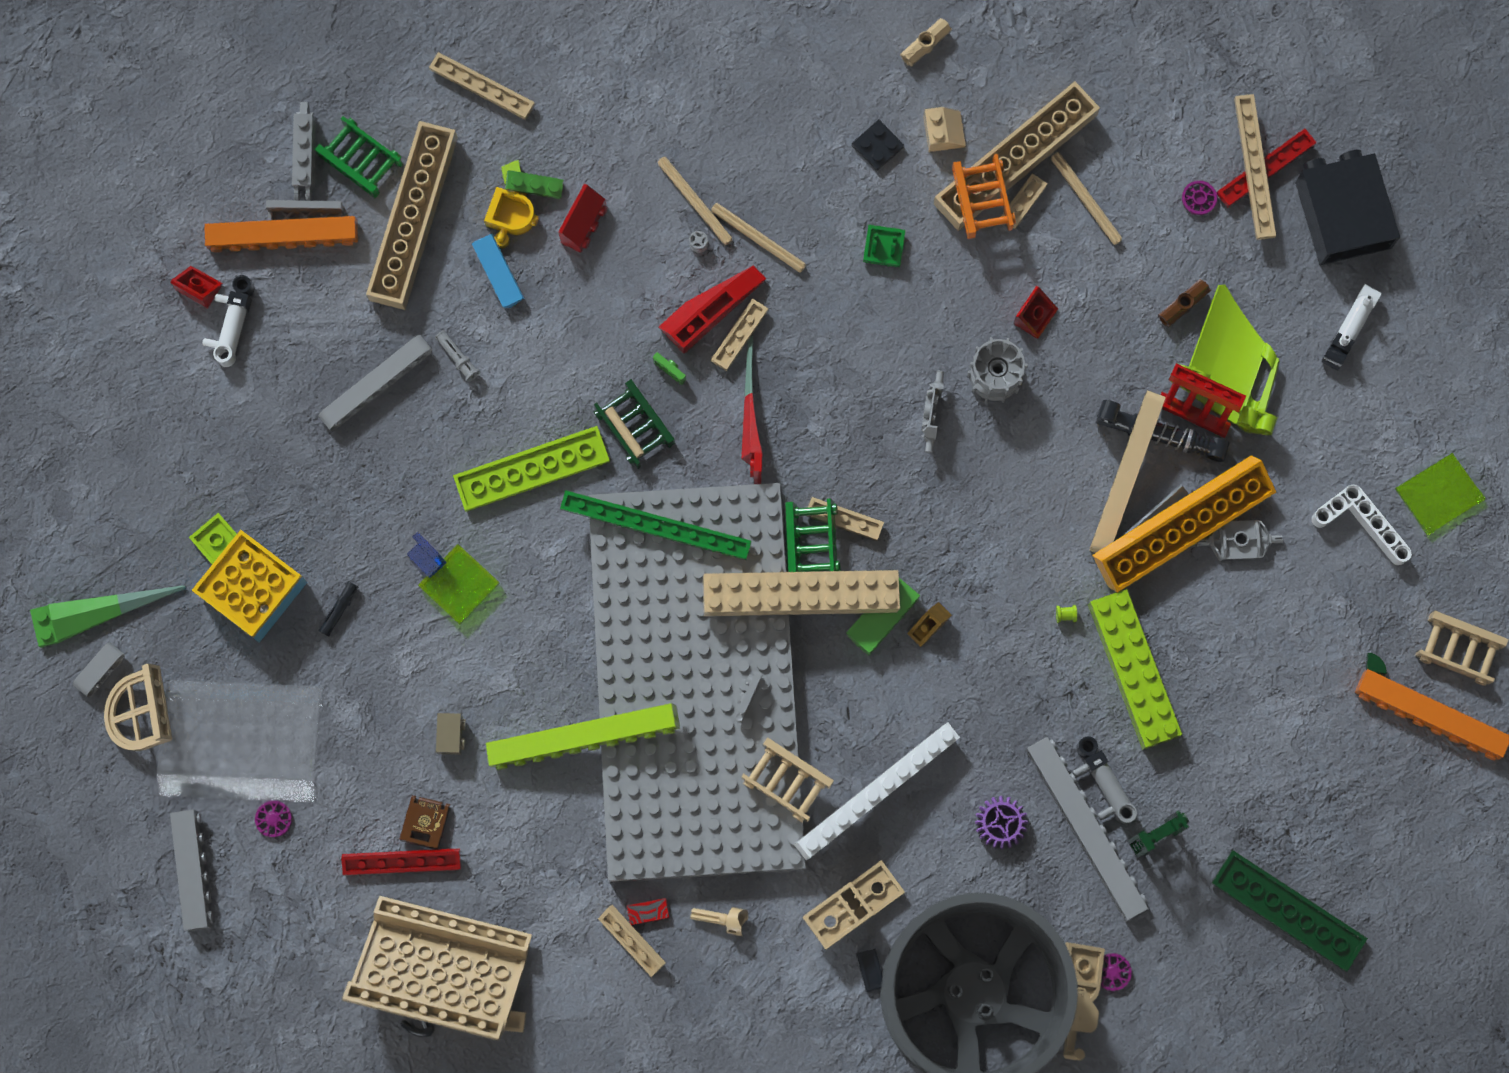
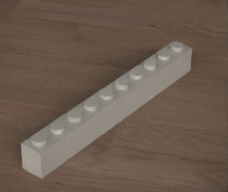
[1025,737,1148,921]

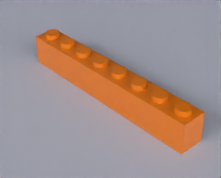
[204,216,358,252]
[1354,669,1509,761]

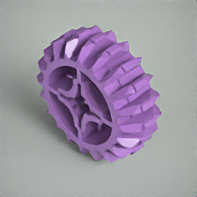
[975,796,1028,849]

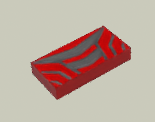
[627,898,669,925]

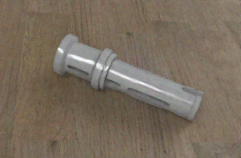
[435,330,480,382]

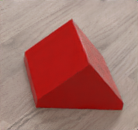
[170,266,223,308]
[1013,286,1058,339]

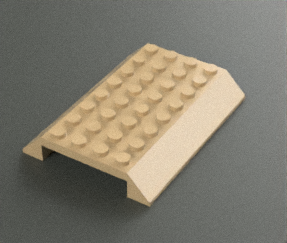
[342,896,532,1040]

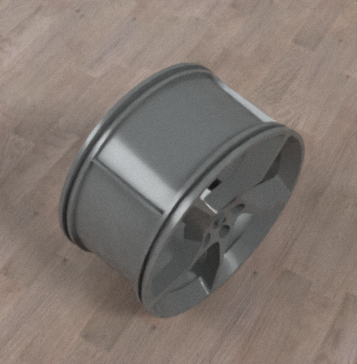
[880,893,1078,1073]

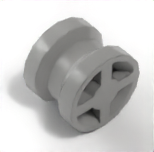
[689,231,708,253]

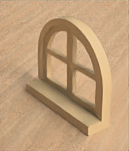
[104,663,172,751]

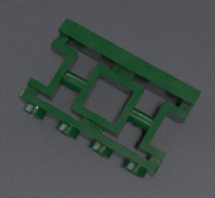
[1127,810,1189,858]

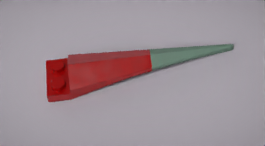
[741,336,762,484]

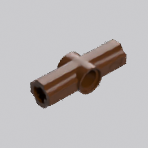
[1158,279,1211,328]

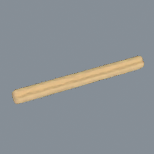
[1051,152,1122,245]
[658,157,732,246]
[711,203,806,273]

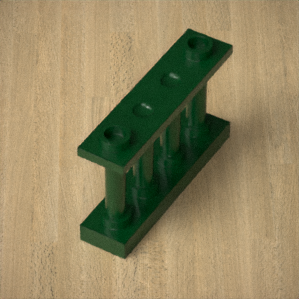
[593,379,675,469]

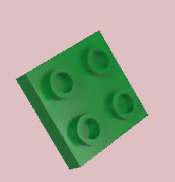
[863,225,905,268]

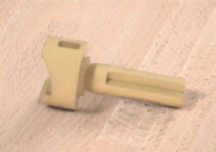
[691,907,748,936]

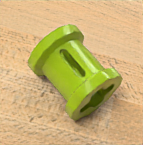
[1056,605,1077,623]

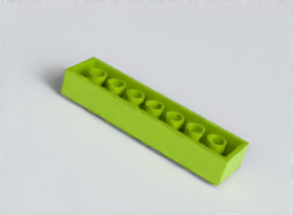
[1088,589,1182,750]

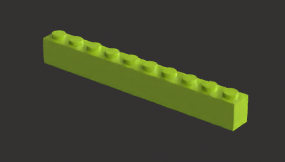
[486,703,680,770]

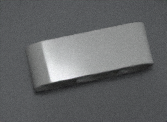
[73,642,125,697]

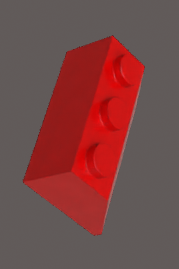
[558,183,608,253]

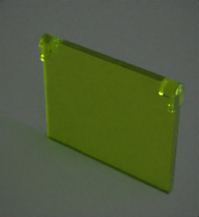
[1395,453,1485,536]

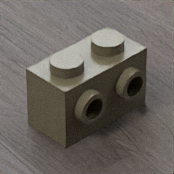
[436,713,466,755]

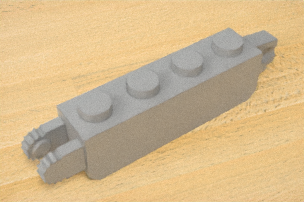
[292,102,316,201]

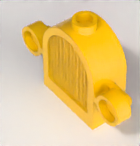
[484,187,539,248]

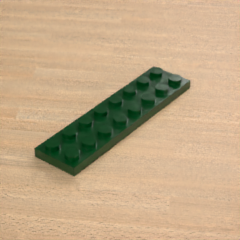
[1211,850,1368,972]

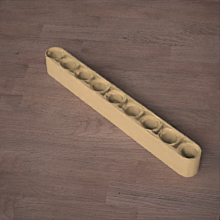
[1089,390,1165,553]

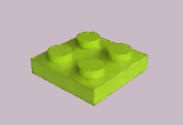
[189,513,237,564]

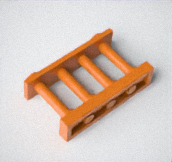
[952,154,1016,239]

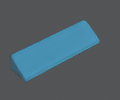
[472,234,524,308]

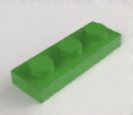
[505,170,563,199]

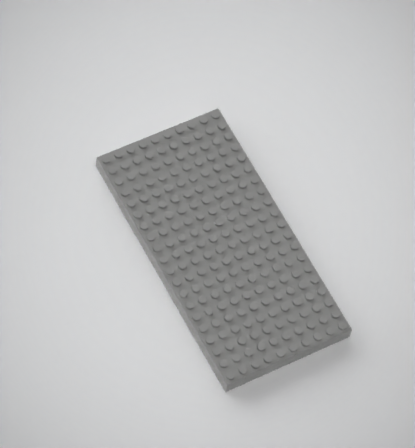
[588,483,806,882]

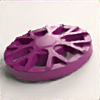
[1182,181,1217,215]
[255,801,292,838]
[1100,953,1132,991]

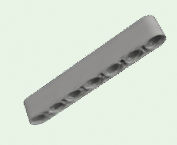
[318,335,433,431]

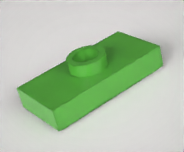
[653,352,686,385]

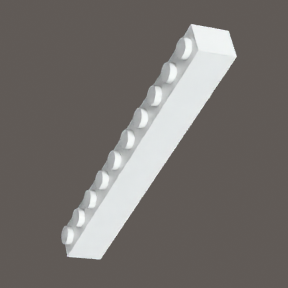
[794,722,960,860]

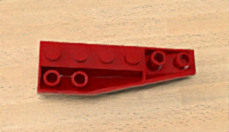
[658,265,766,354]

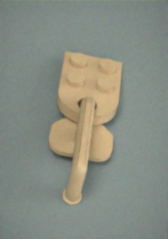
[1063,942,1105,1060]

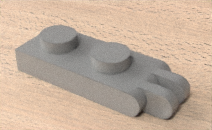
[735,671,763,723]

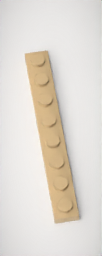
[1234,94,1276,240]

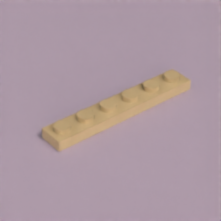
[429,52,535,120]

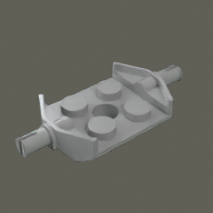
[921,371,945,453]
[1197,520,1283,561]

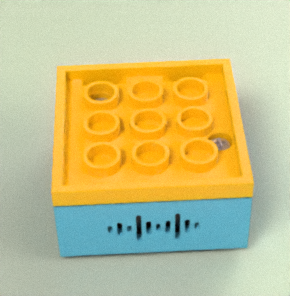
[192,530,308,643]

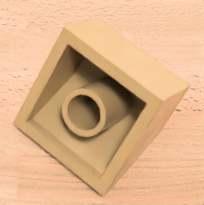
[923,107,966,152]

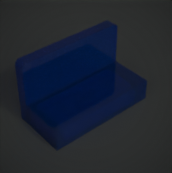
[407,532,447,578]

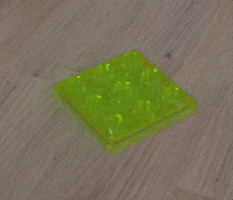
[418,544,500,625]

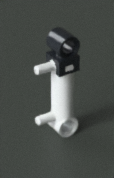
[202,275,254,367]
[1321,284,1382,371]

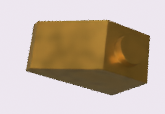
[907,602,952,647]

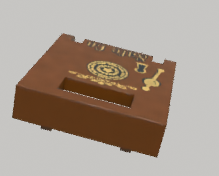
[399,795,450,850]

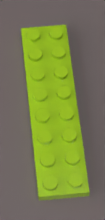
[453,426,610,512]

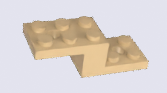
[802,860,905,950]

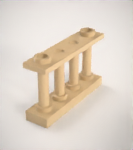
[1415,611,1509,686]
[741,737,834,822]

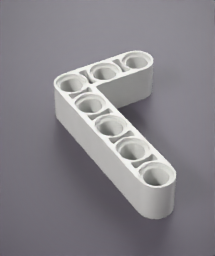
[1311,485,1412,565]

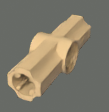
[900,18,952,67]

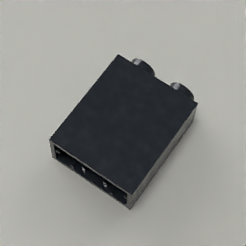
[1295,149,1400,265]

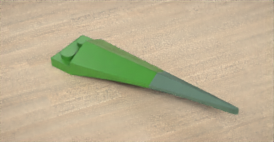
[30,586,186,648]

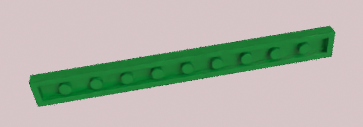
[560,490,752,560]

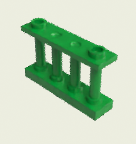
[315,116,403,198]
[785,498,841,572]

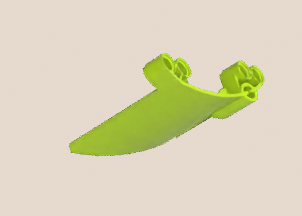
[1171,284,1280,435]

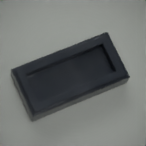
[856,948,883,992]

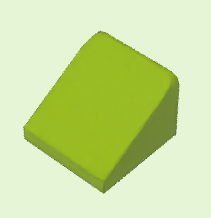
[501,160,521,185]

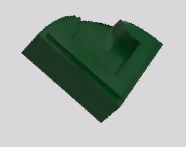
[1366,653,1387,674]

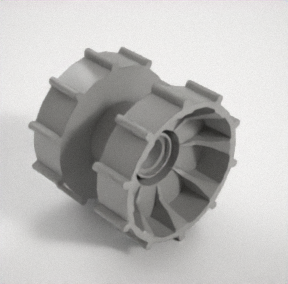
[967,337,1028,403]

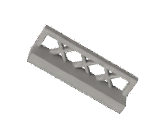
[266,200,344,220]

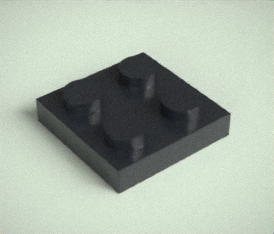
[852,119,904,171]

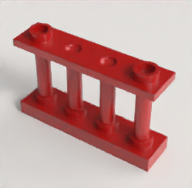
[1160,363,1246,438]

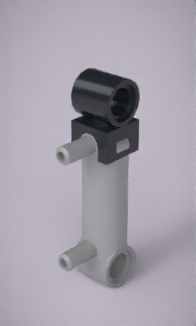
[1073,736,1137,824]

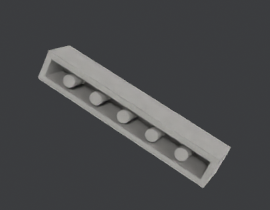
[170,809,214,932]

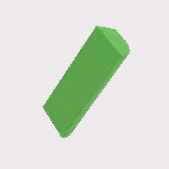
[846,578,920,656]

